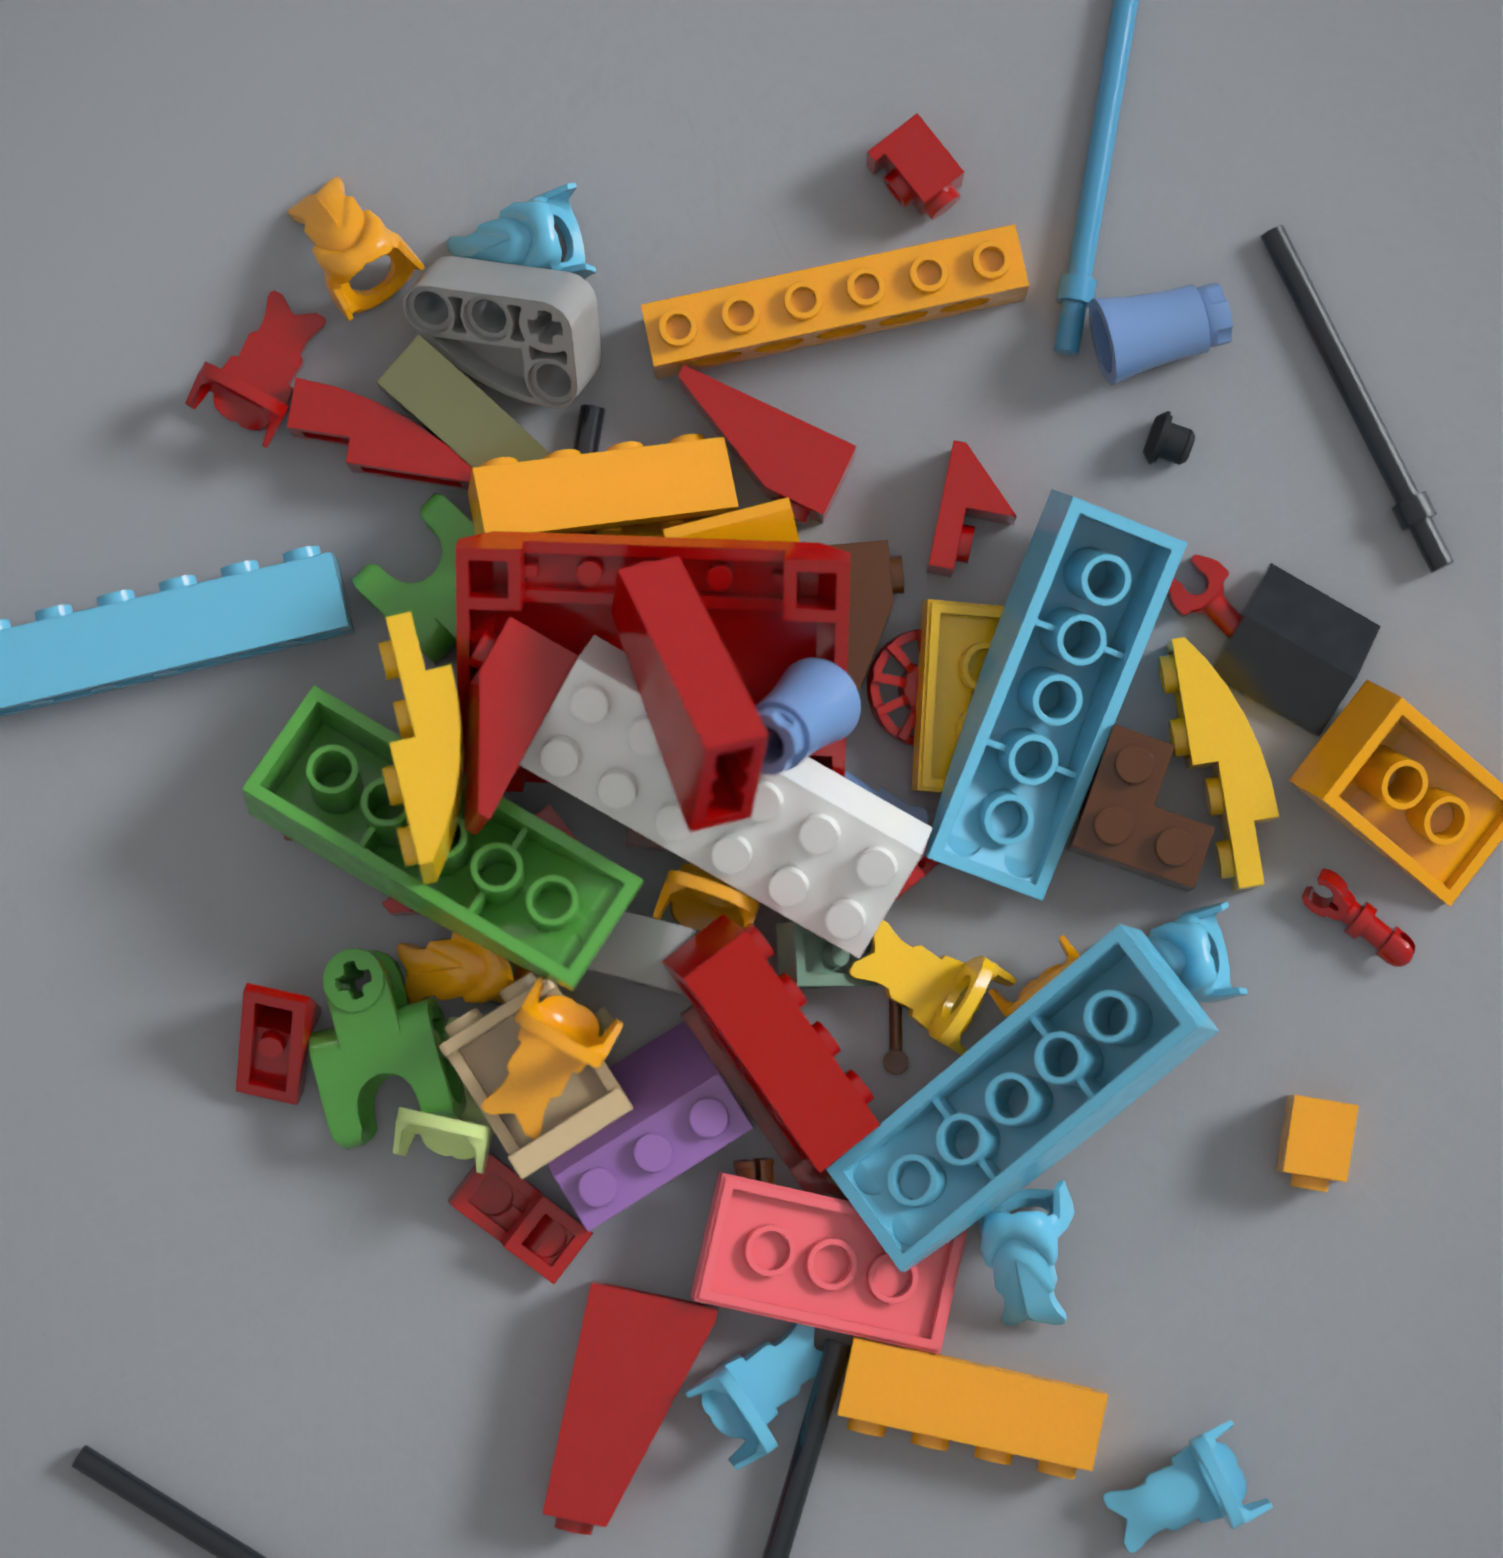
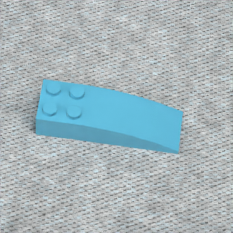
[924,489,1188,901]
[826,924,1219,1272]

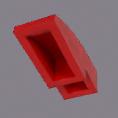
[287,377,472,490]

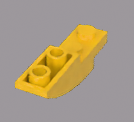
[378,611,464,885]
[1158,637,1280,892]

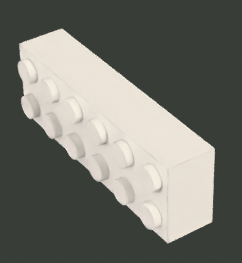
[519,635,932,959]

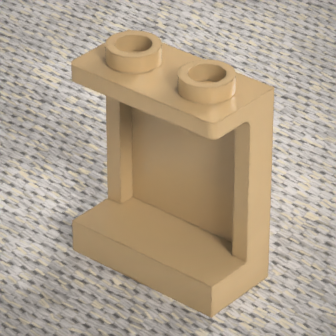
[438,972,634,1179]

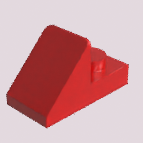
[927,440,1017,577]
[236,983,322,1105]

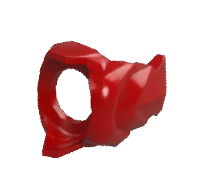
[185,290,326,449]

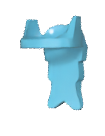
[447,182,596,279]
[1090,901,1248,1003]
[977,1181,1075,1326]
[684,1323,823,1470]
[1103,1420,1273,1553]

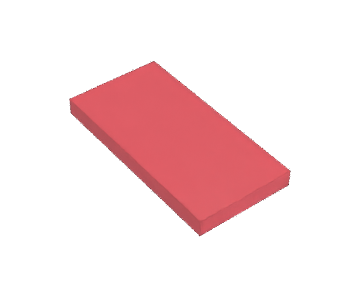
[689,1172,968,1354]

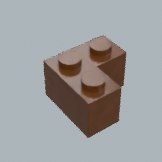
[1067,724,1215,892]

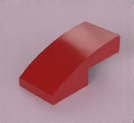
[447,1152,593,1284]

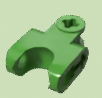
[352,493,475,665]
[309,948,467,1150]

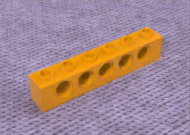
[641,224,1029,380]

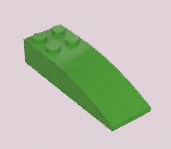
[242,685,643,991]

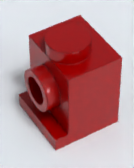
[866,113,964,220]

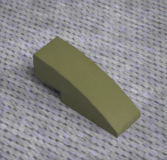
[376,334,550,468]

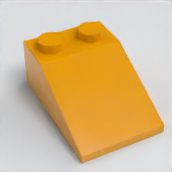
[1288,680,1503,907]

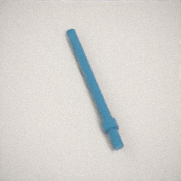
[1054,0,1139,356]

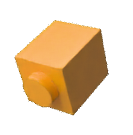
[1275,1095,1359,1192]

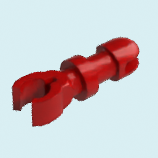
[1301,868,1415,967]

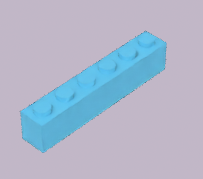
[0,546,355,717]

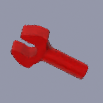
[1167,554,1241,638]

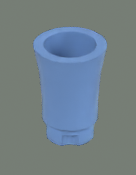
[1089,282,1233,385]
[755,658,861,775]

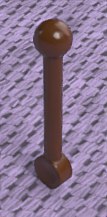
[883,999,909,1075]

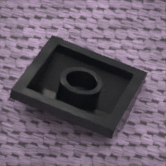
[1212,563,1381,737]

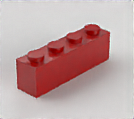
[662,914,880,1173]

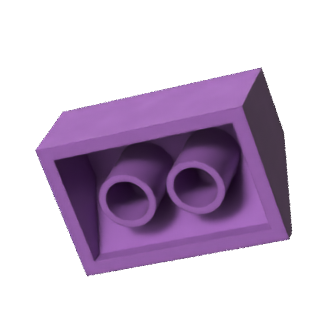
[547,1020,754,1232]

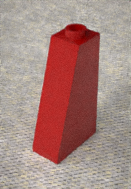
[611,556,769,832]
[542,1280,719,1535]

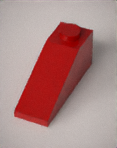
[678,364,857,526]
[465,617,578,835]

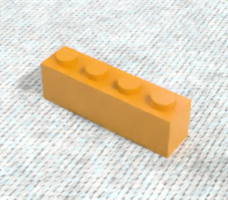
[467,434,739,537]
[837,1336,1108,1479]

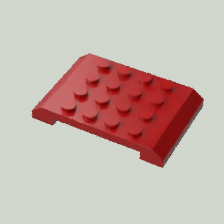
[455,531,851,792]

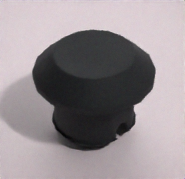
[1143,411,1196,465]

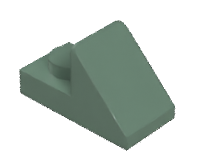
[776,921,879,989]

